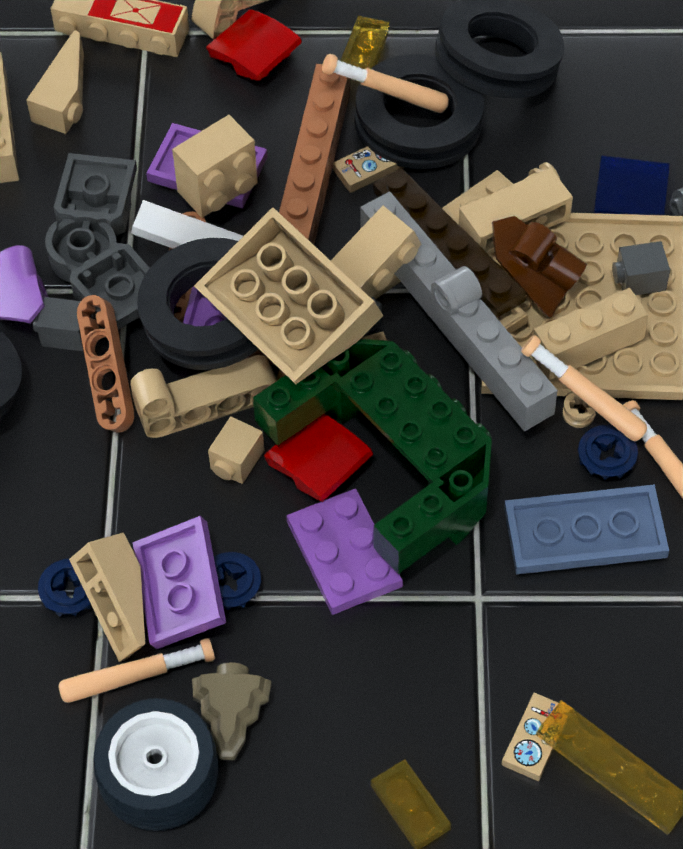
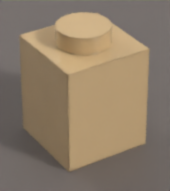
[208,416,265,484]

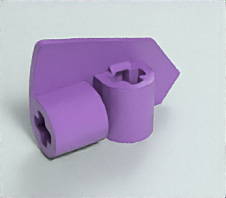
[0,245,48,323]

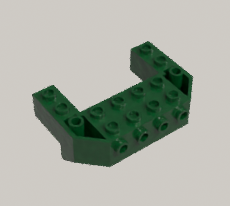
[253,339,492,574]

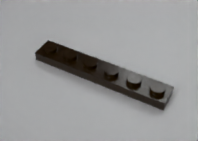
[373,168,526,318]

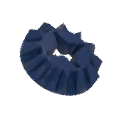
[578,425,638,480]
[214,552,261,611]
[38,558,91,617]

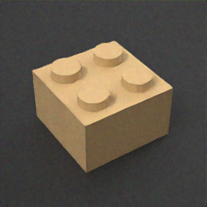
[172,115,257,218]

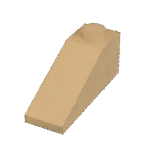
[26,30,84,134]
[69,533,145,662]

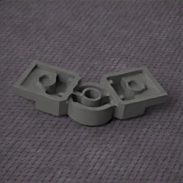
[45,153,150,330]

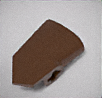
[492,216,587,318]

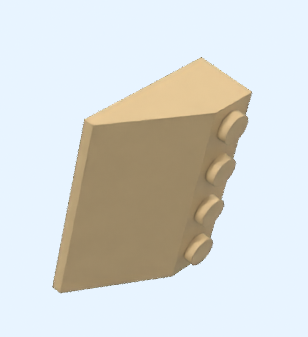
[194,207,383,384]

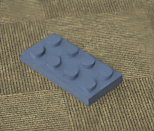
[504,484,669,574]

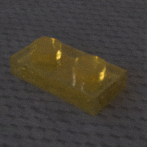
[340,16,389,69]
[371,759,451,849]

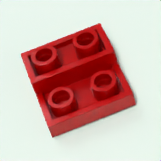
[206,9,302,81]
[264,414,373,502]

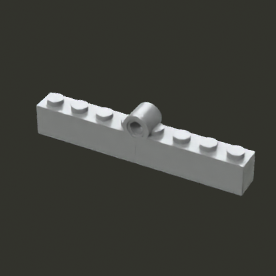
[360,191,558,431]

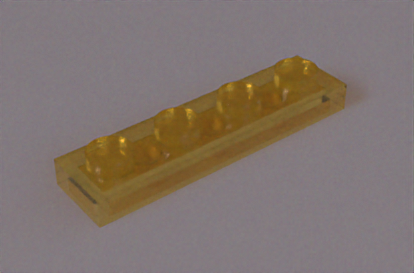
[535,700,683,835]

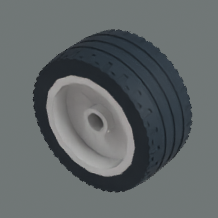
[93,698,219,831]

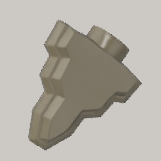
[192,663,272,760]

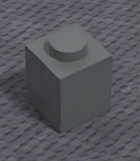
[612,241,670,295]
[33,297,83,351]

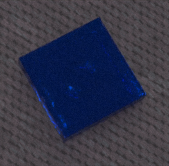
[594,156,670,215]

